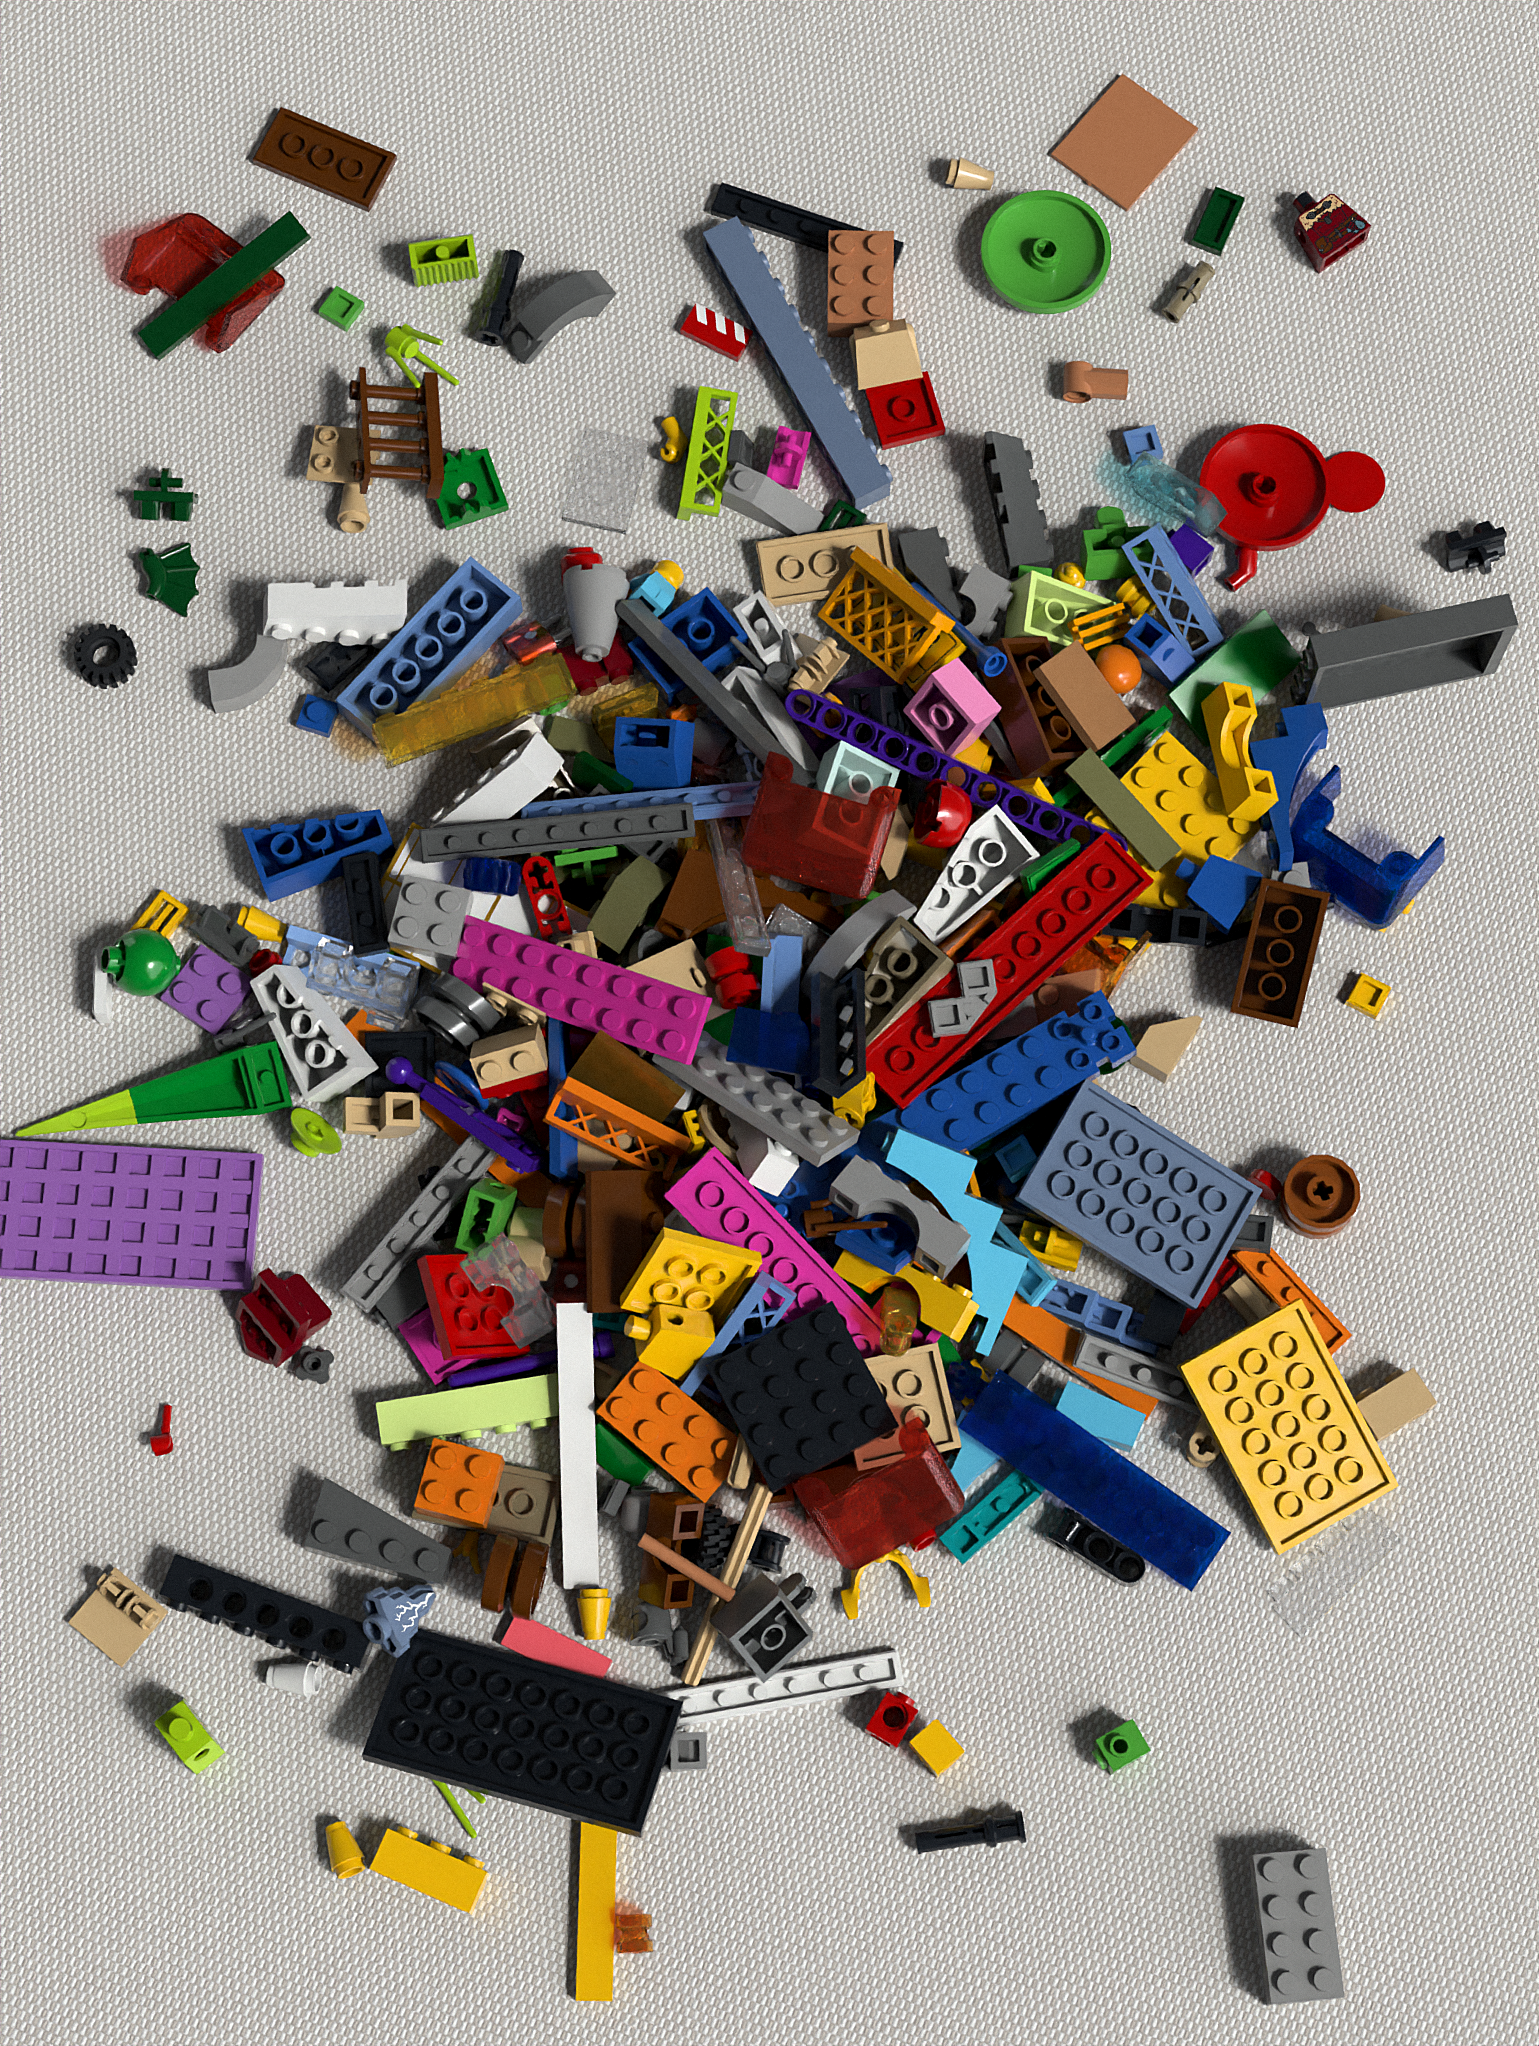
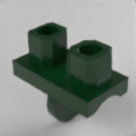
[133,468,198,522]

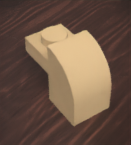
[343,1092,420,1139]

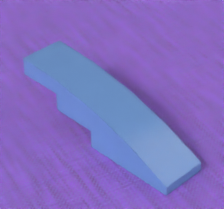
[1038,1277,1160,1358]

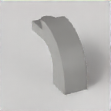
[208,599,288,714]

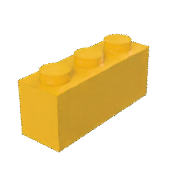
[369,1826,489,1915]

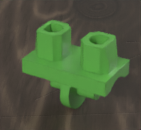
[554,845,619,887]

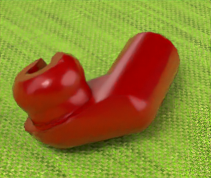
[1224,546,1258,592]

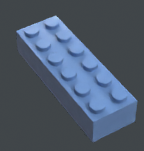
[335,556,523,755]

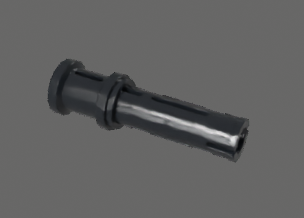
[475,249,524,347]
[915,1810,1026,1854]

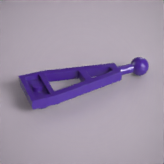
[385,1057,549,1174]

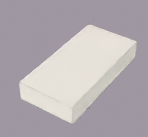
[92,948,112,1023]

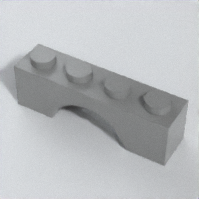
[828,1154,971,1281]

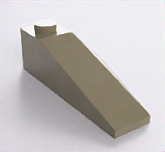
[847,915,956,1050]

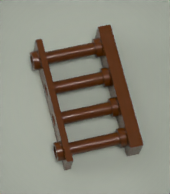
[349,367,444,499]

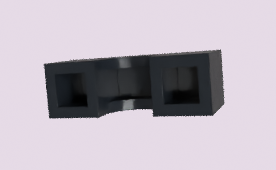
[1096,903,1208,949]

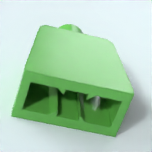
[455,1178,517,1259]

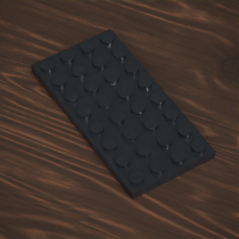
[362,1629,683,1838]

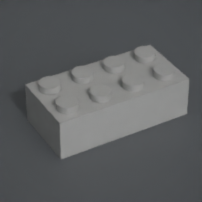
[1248,1848,1344,2006]

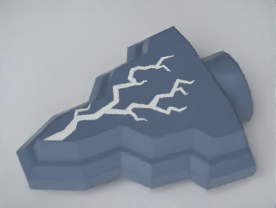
[362,1585,436,1658]

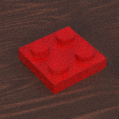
[864,371,946,450]

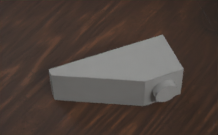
[722,462,826,537]

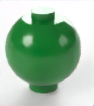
[101,928,181,997]

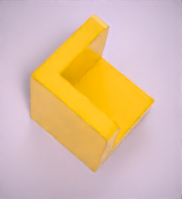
[908,1719,965,1778]

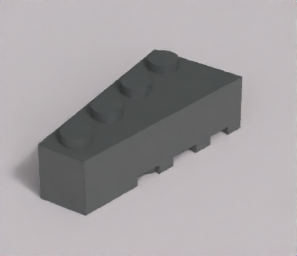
[304,1477,454,1590]

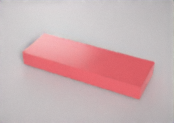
[500,1618,613,1679]

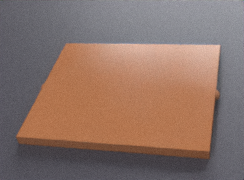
[1051,73,1198,212]

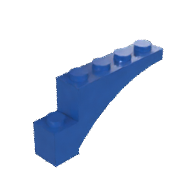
[1248,702,1328,872]

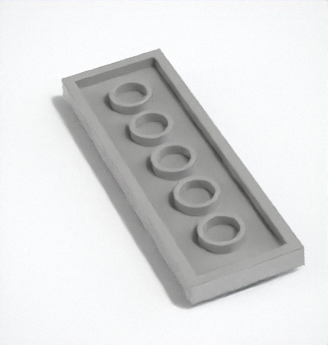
[652,1030,860,1167]

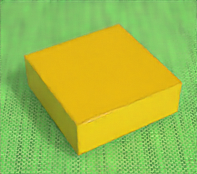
[1345,972,1392,1019]

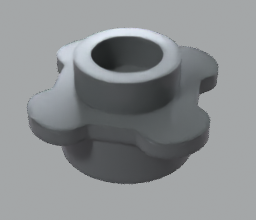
[295,1346,334,1384]

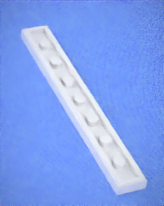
[556,1303,599,1589]
[656,1650,904,1728]

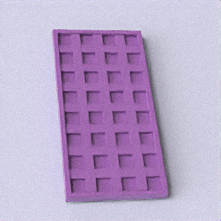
[0,1139,264,1292]

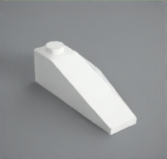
[914,804,1041,946]

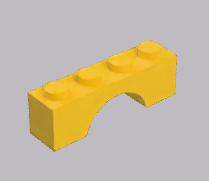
[1201,681,1279,822]
[833,1249,980,1343]

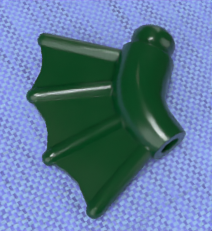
[137,542,200,617]

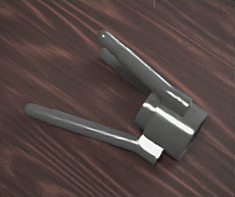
[730,629,800,697]
[213,1008,283,1055]

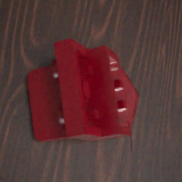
[235,1268,332,1368]

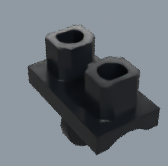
[1445,521,1507,575]

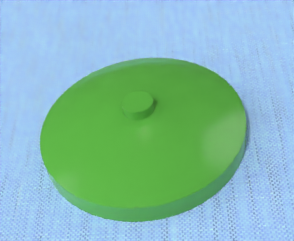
[981,190,1112,314]

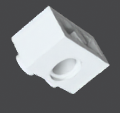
[733,591,803,666]

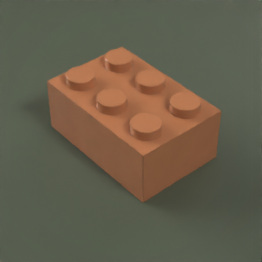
[827,230,894,338]

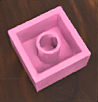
[903,657,1002,757]

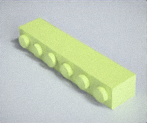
[376,1373,559,1452]

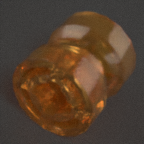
[616,1914,653,1954]

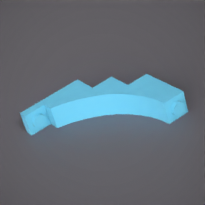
[880,1126,1029,1356]

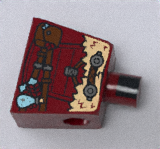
[1293,191,1371,274]

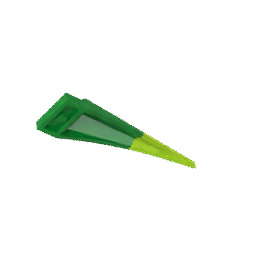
[15,1038,293,1137]

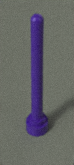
[447,1329,615,1388]

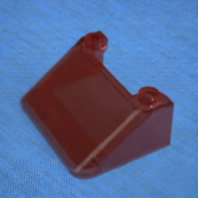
[120,213,285,354]
[740,751,902,899]
[792,1413,965,1570]

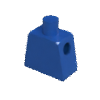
[1175,854,1263,935]

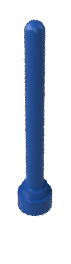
[910,582,1007,677]

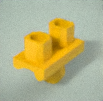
[1019,1220,1084,1272]

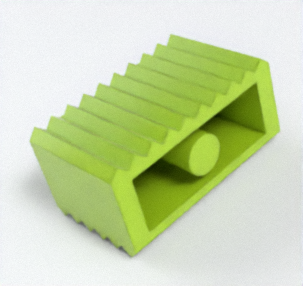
[408,234,479,288]

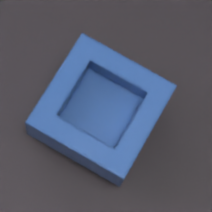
[1122,424,1164,467]

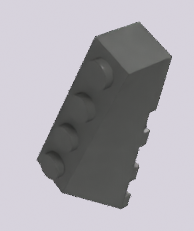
[982,431,1054,579]

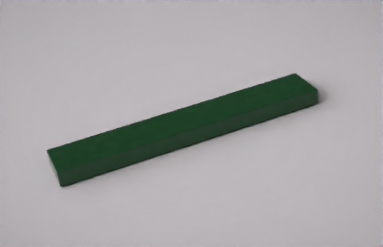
[138,210,311,361]

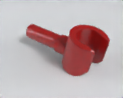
[150,1405,174,1456]

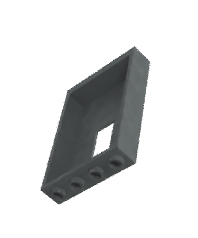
[1290,594,1518,711]

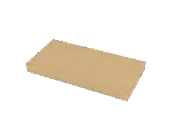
[755,522,894,607]

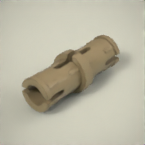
[1161,261,1215,323]

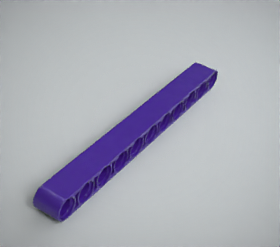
[785,689,1128,852]

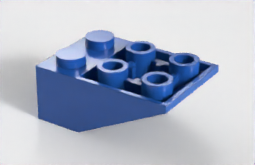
[613,717,695,793]

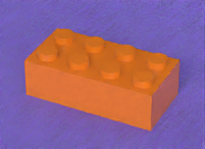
[595,1361,738,1503]

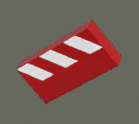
[680,303,753,362]

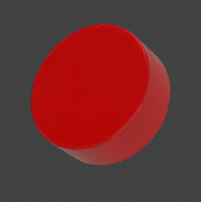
[1246,1169,1282,1200]

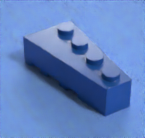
[241,809,396,903]

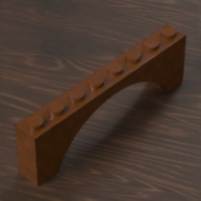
[653,848,866,971]

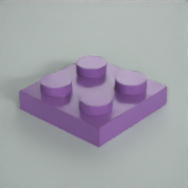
[160,944,253,1037]

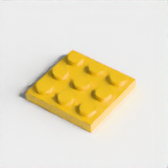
[620,1227,762,1332]

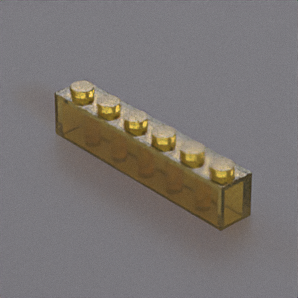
[371,652,577,769]

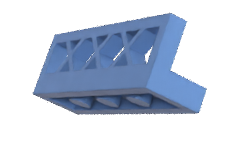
[1121,522,1227,659]
[758,932,803,1073]
[679,1270,797,1404]

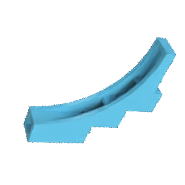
[928,1381,1146,1523]

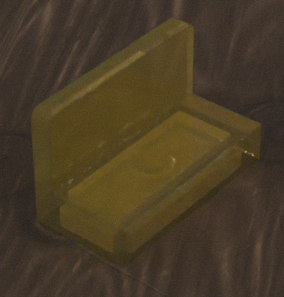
[591,682,664,754]

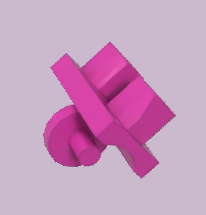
[766,425,811,490]

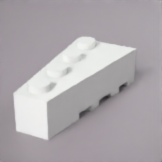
[250,964,379,1102]

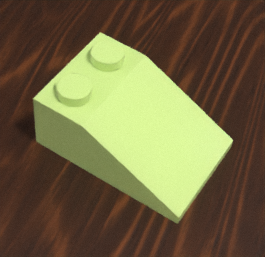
[1004,570,1116,663]

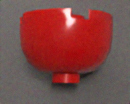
[913,778,976,849]

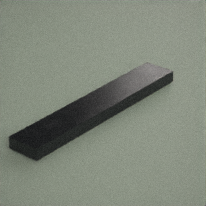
[711,182,904,271]

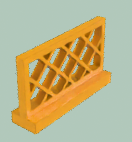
[817,546,956,685]

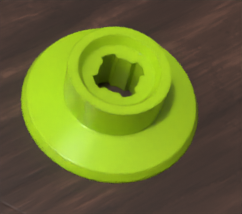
[290,1108,342,1157]

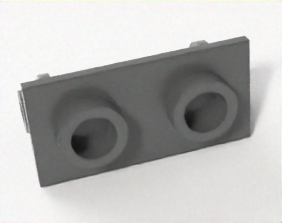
[188,904,260,967]

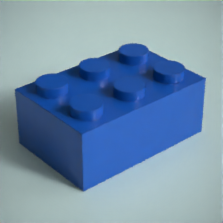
[627,587,749,708]

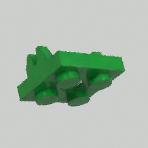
[435,448,509,531]

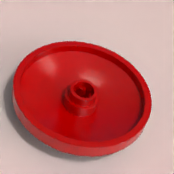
[1198,424,1332,552]

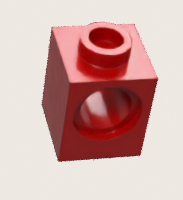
[865,1691,918,1751]

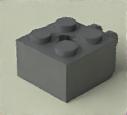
[709,1572,817,1683]

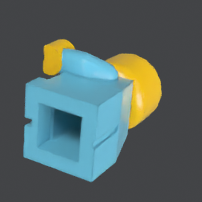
[626,560,684,620]

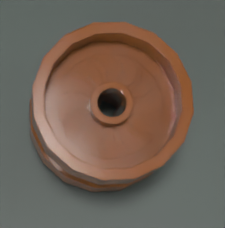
[1278,1155,1361,1239]

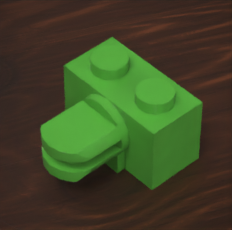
[1079,506,1154,581]

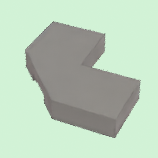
[927,959,997,1038]

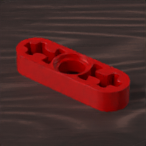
[522,856,573,945]

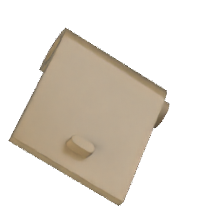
[618,938,732,1057]

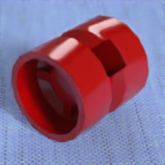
[704,945,762,1010]

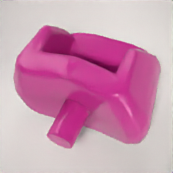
[496,1106,532,1135]

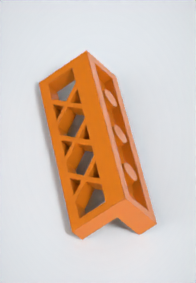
[542,1076,692,1183]

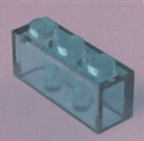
[1124,451,1228,539]

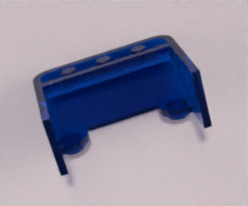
[1290,765,1445,930]
[726,1006,831,1111]

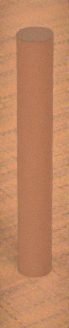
[637,1533,736,1603]

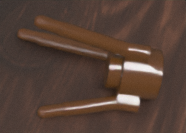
[802,1197,888,1238]

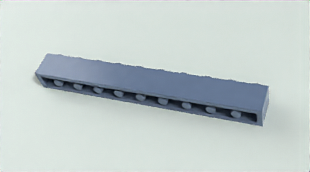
[702,216,893,510]

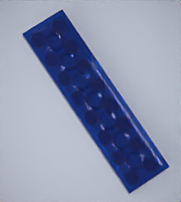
[957,1369,1231,1592]

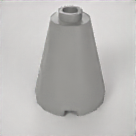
[563,564,630,662]

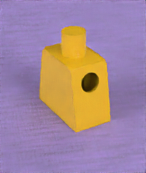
[624,1303,715,1381]

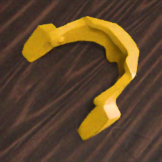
[841,1543,931,1620]

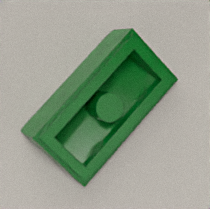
[595,1421,656,1491]

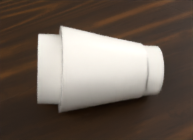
[266,1661,322,1697]

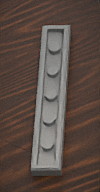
[339,1133,499,1313]

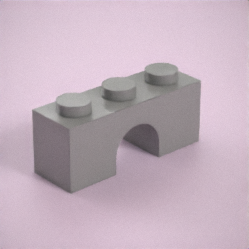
[959,563,1014,642]

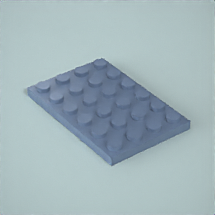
[1015,1078,1262,1310]

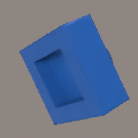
[296,694,339,738]

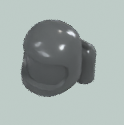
[629,1601,689,1666]

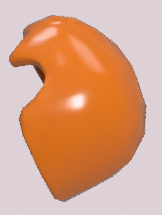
[1095,645,1142,697]

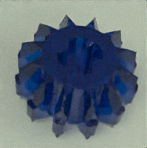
[462,857,522,897]

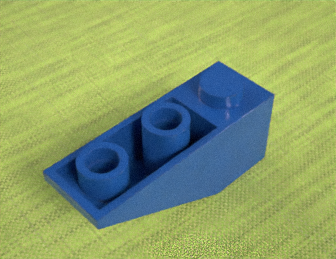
[1122,613,1198,690]

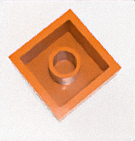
[414,1438,505,1531]

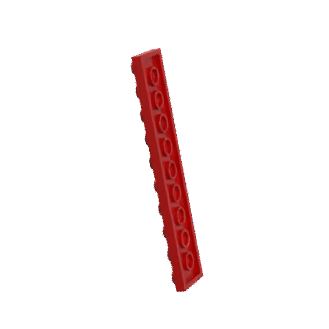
[866,831,1154,1112]

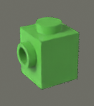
[1091,1718,1151,1775]

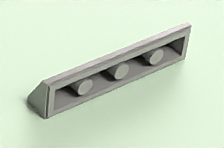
[1072,1330,1202,1416]

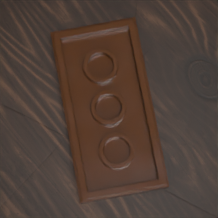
[252,107,397,212]

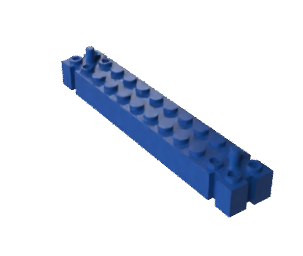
[756,989,1137,1243]

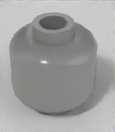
[620,1486,659,1539]

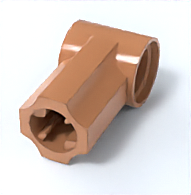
[1063,361,1129,403]

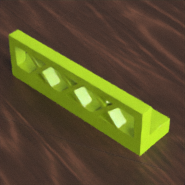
[676,386,738,521]

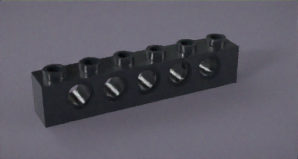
[159,1554,374,1675]

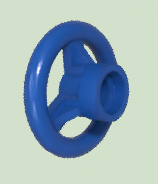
[434,1060,489,1110]

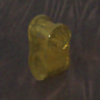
[879,1287,920,1357]

